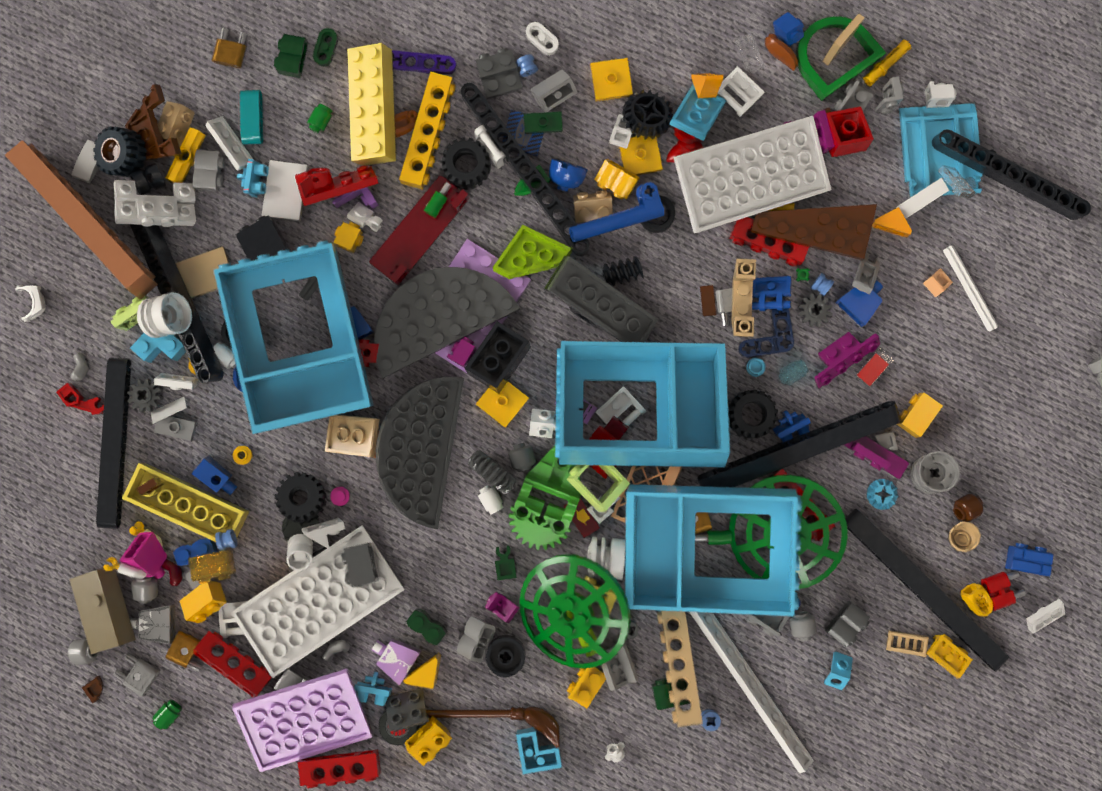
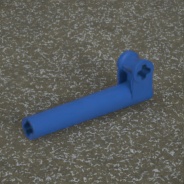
[569,182,664,242]

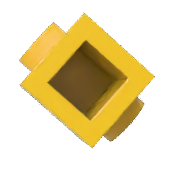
[333,222,364,253]

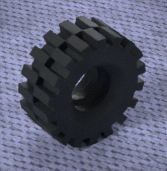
[275,472,327,524]

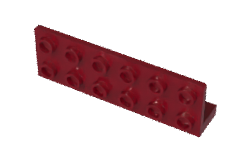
[369,175,470,286]

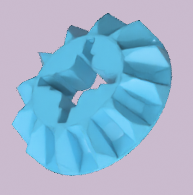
[867,479,898,510]

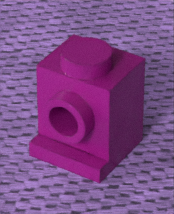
[447,336,476,368]

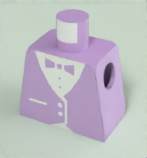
[372,639,421,685]

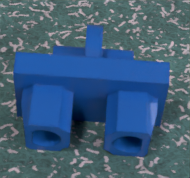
[772,410,811,442]

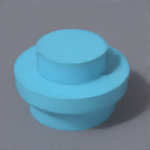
[746,358,766,377]

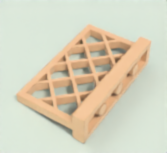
[611,466,682,523]

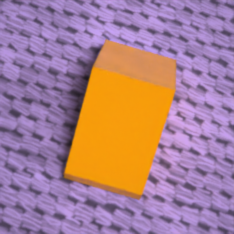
[691,73,723,98]
[872,207,912,238]

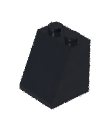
[235,215,292,261]

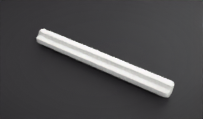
[943,245,998,331]

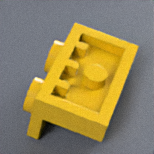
[926,634,973,678]
[566,662,606,709]

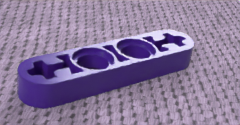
[392,50,457,75]

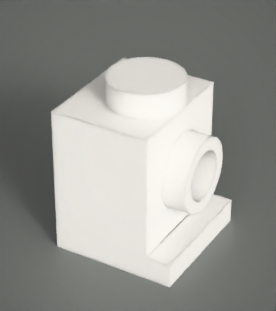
[924,81,956,108]

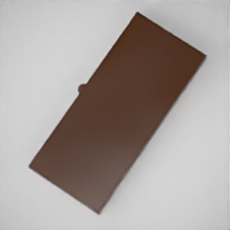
[700,285,716,316]

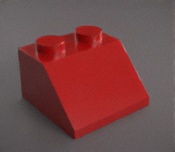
[826,106,874,158]

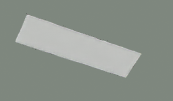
[896,178,949,219]

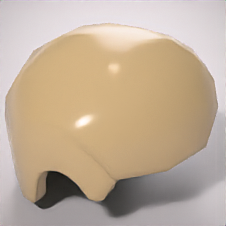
[948,521,981,552]

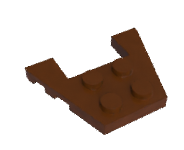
[125,84,182,160]

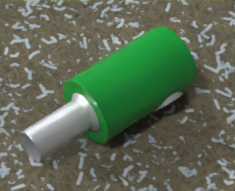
[424,182,452,218]
[695,530,732,545]

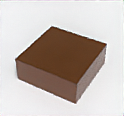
[137,478,163,495]

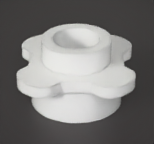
[605,742,625,762]

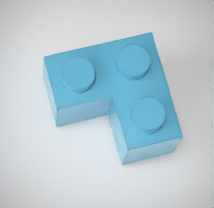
[130,333,186,363]
[516,727,562,774]

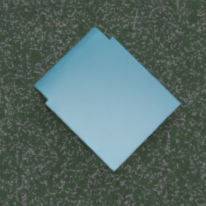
[899,103,982,197]

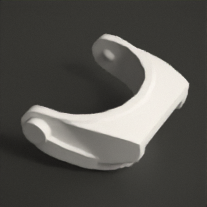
[15,285,46,322]

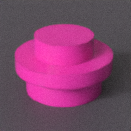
[330,487,350,506]

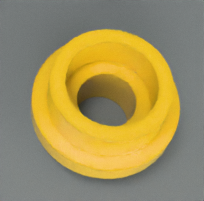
[233,446,252,465]

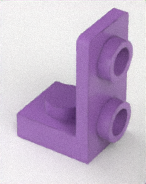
[332,187,379,209]

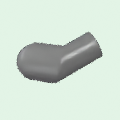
[70,353,89,382]
[322,640,350,662]

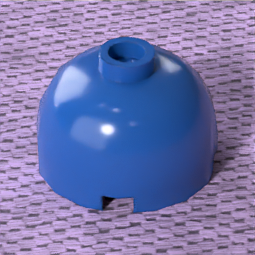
[549,159,588,192]

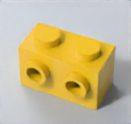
[897,392,943,438]
[180,580,227,623]
[405,716,452,766]

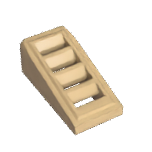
[886,630,929,657]

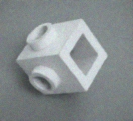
[529,408,556,438]

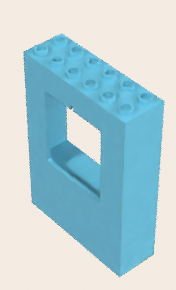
[213,241,374,434]
[555,341,730,467]
[625,484,801,616]

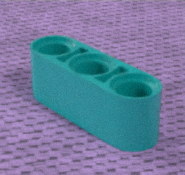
[240,90,263,145]

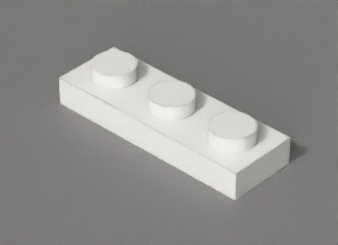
[205,116,253,171]

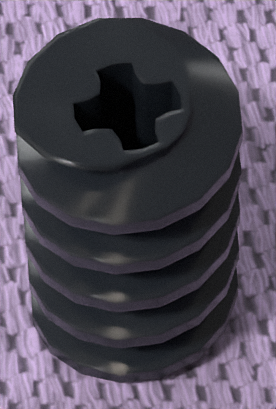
[602,256,644,286]

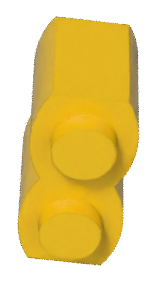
[594,159,640,200]

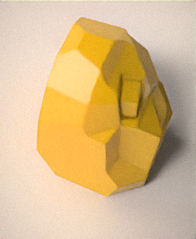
[961,583,993,617]

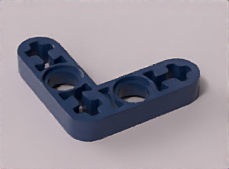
[738,298,794,358]

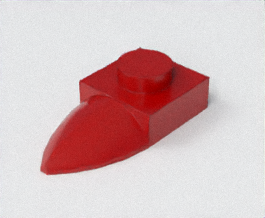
[666,140,703,162]

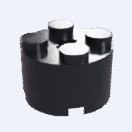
[486,635,526,677]

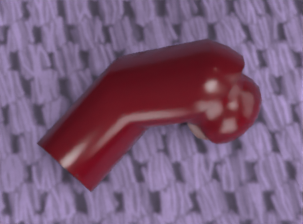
[161,559,183,586]

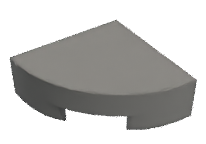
[874,431,898,451]

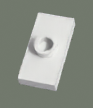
[154,373,198,390]
[1026,599,1065,634]

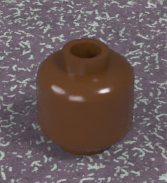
[953,494,983,522]

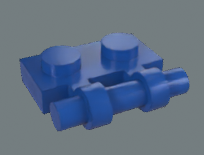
[752,276,792,311]

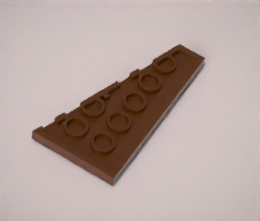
[751,204,877,261]

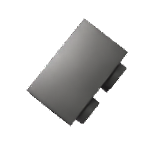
[341,543,379,588]

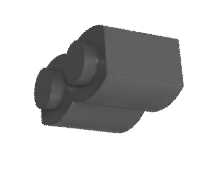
[825,601,870,647]

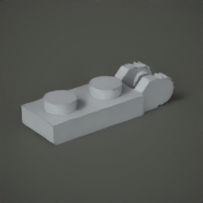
[852,253,880,294]

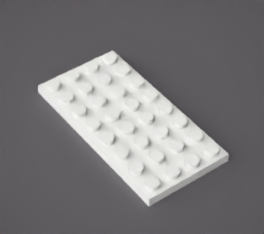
[674,116,831,233]
[230,525,405,678]

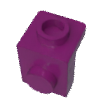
[485,592,520,624]

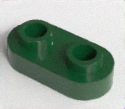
[313,28,338,67]

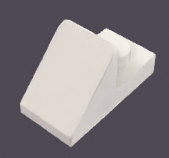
[301,518,345,549]

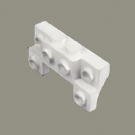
[114,180,196,227]

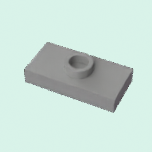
[154,416,197,441]

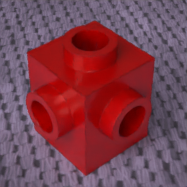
[358,340,379,367]

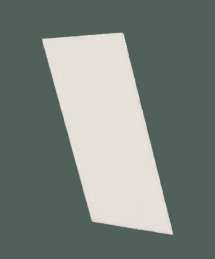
[151,397,187,424]

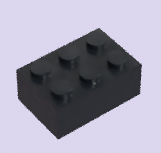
[465,321,531,394]

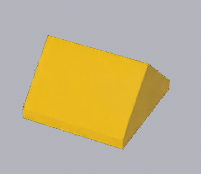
[403,653,441,689]

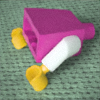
[103,521,167,579]

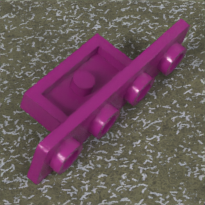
[814,332,880,388]
[844,436,909,479]

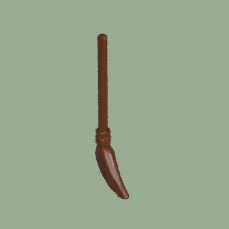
[426,707,560,748]

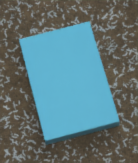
[669,84,726,141]

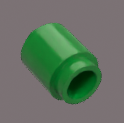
[307,103,332,133]
[152,699,182,730]

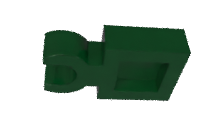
[495,545,517,581]

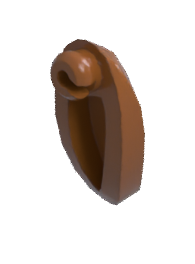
[765,34,798,71]
[394,110,418,138]

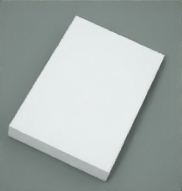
[262,160,308,222]

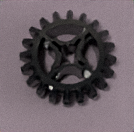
[622,89,673,140]

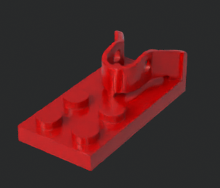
[295,165,379,206]

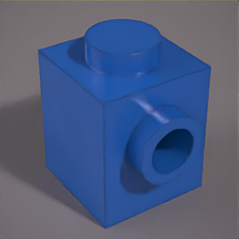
[773,12,804,47]

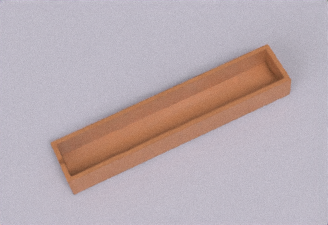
[5,140,158,299]

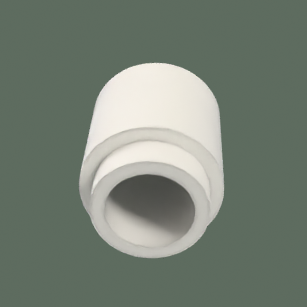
[213,342,236,369]
[477,485,504,515]

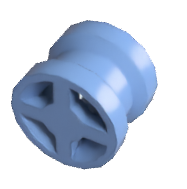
[516,54,538,77]
[811,273,834,297]
[215,529,237,552]
[701,709,721,731]

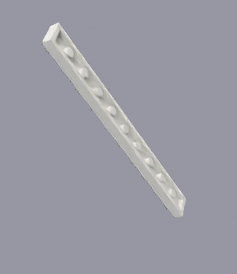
[690,612,814,773]

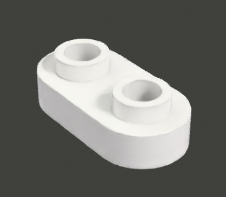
[526,22,559,55]

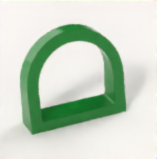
[796,16,886,101]

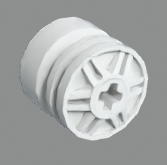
[137,293,192,338]
[587,536,625,580]

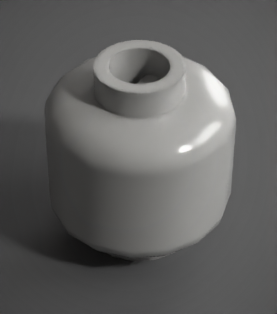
[131,577,158,604]
[789,611,817,641]
[67,639,99,665]

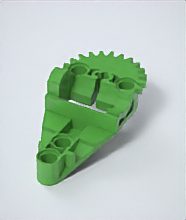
[509,445,581,550]

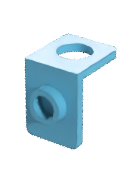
[824,652,853,690]

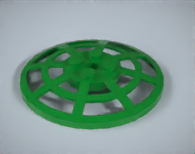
[729,474,848,589]
[519,554,631,669]

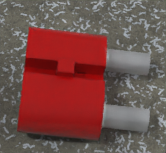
[981,571,1026,611]

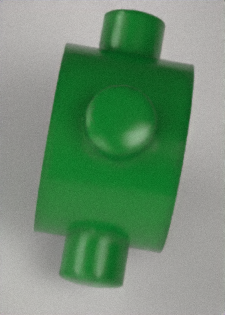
[796,268,810,282]

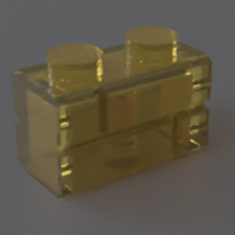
[188,550,236,584]

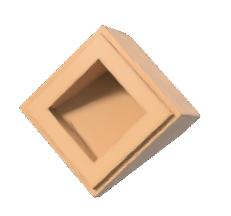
[923,268,953,297]

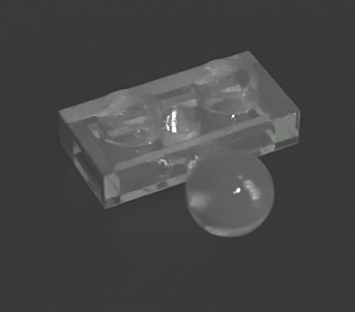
[938,165,977,198]

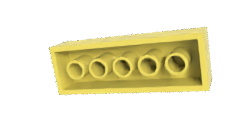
[347,43,396,166]
[122,463,249,542]

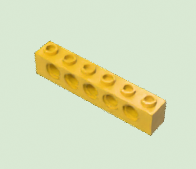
[399,71,456,190]

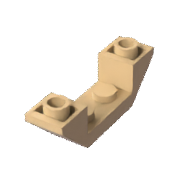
[731,259,756,337]

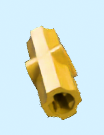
[165,127,206,183]

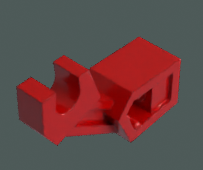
[56,383,104,415]

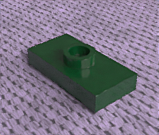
[524,111,563,134]

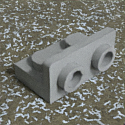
[833,80,873,111]

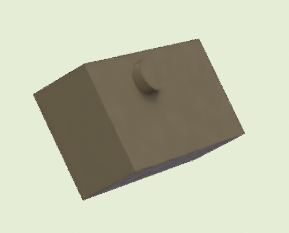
[69,568,136,654]

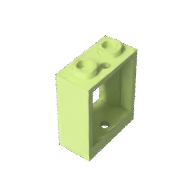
[567,465,630,512]

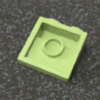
[110,296,150,331]

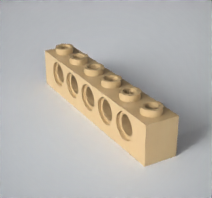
[657,610,703,728]

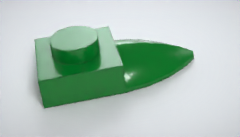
[514,164,551,196]

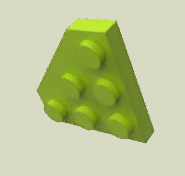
[493,225,572,279]

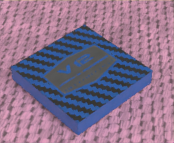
[502,110,544,157]

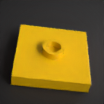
[590,58,633,101]
[619,135,663,175]
[476,382,529,428]

